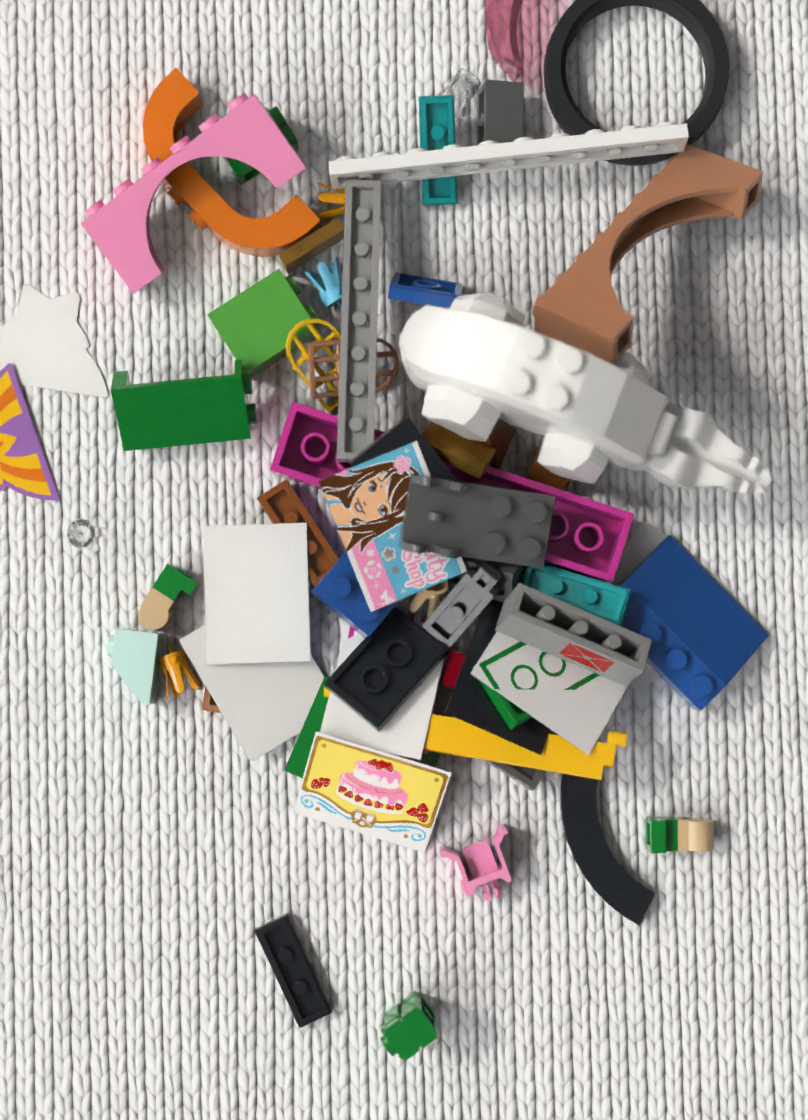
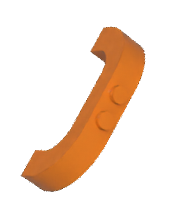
[143,68,322,257]

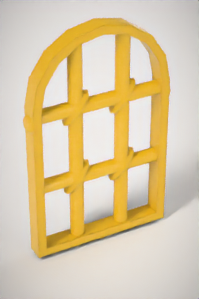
[285,318,341,413]

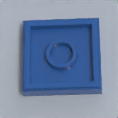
[387,272,463,309]

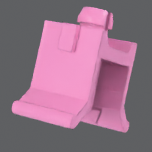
[439,824,512,901]

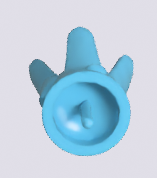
[304,256,342,310]

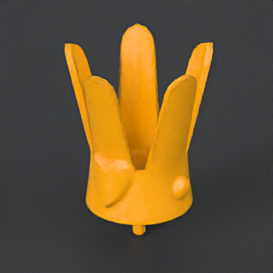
[317,182,345,219]
[158,644,201,699]

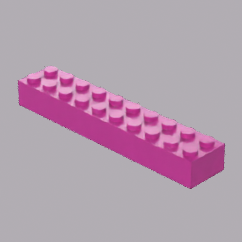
[270,402,634,583]

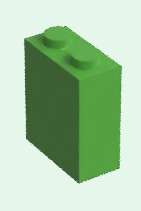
[207,269,318,378]

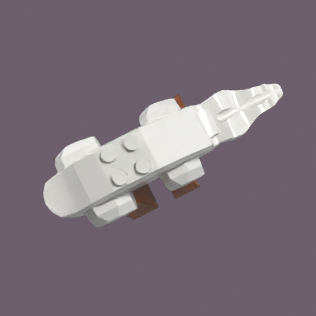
[399,292,772,494]

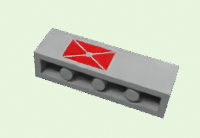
[495,583,652,686]

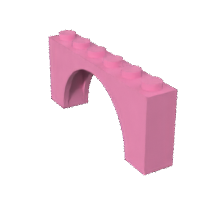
[80,92,306,294]

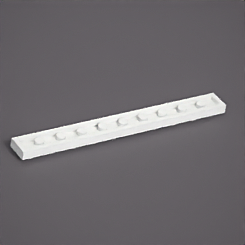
[328,121,689,189]

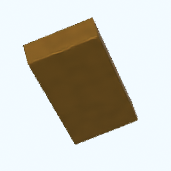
[279,218,344,274]
[422,421,496,479]

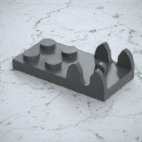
[399,474,555,568]

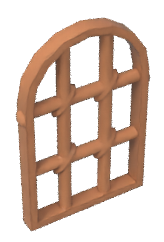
[308,337,400,399]

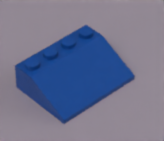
[616,535,769,711]

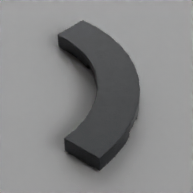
[560,774,655,925]

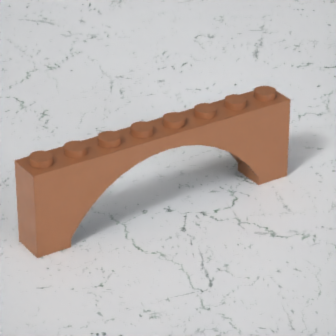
[532,144,763,365]

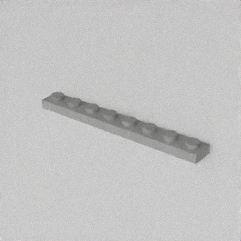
[337,179,381,462]

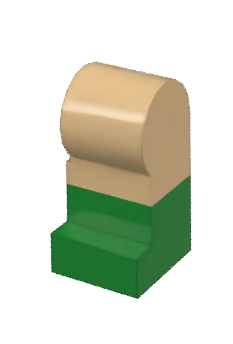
[138,564,201,630]
[646,817,714,853]

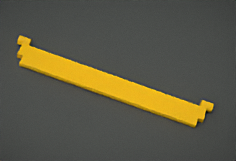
[324,688,628,780]

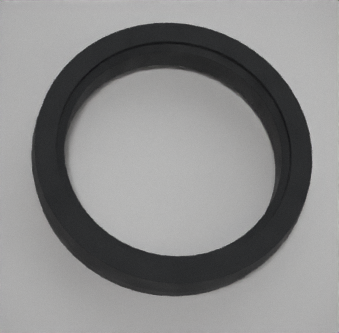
[543,0,730,166]

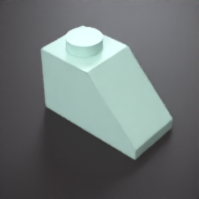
[107,628,163,705]

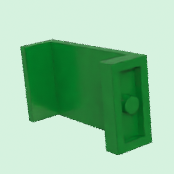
[111,359,257,451]

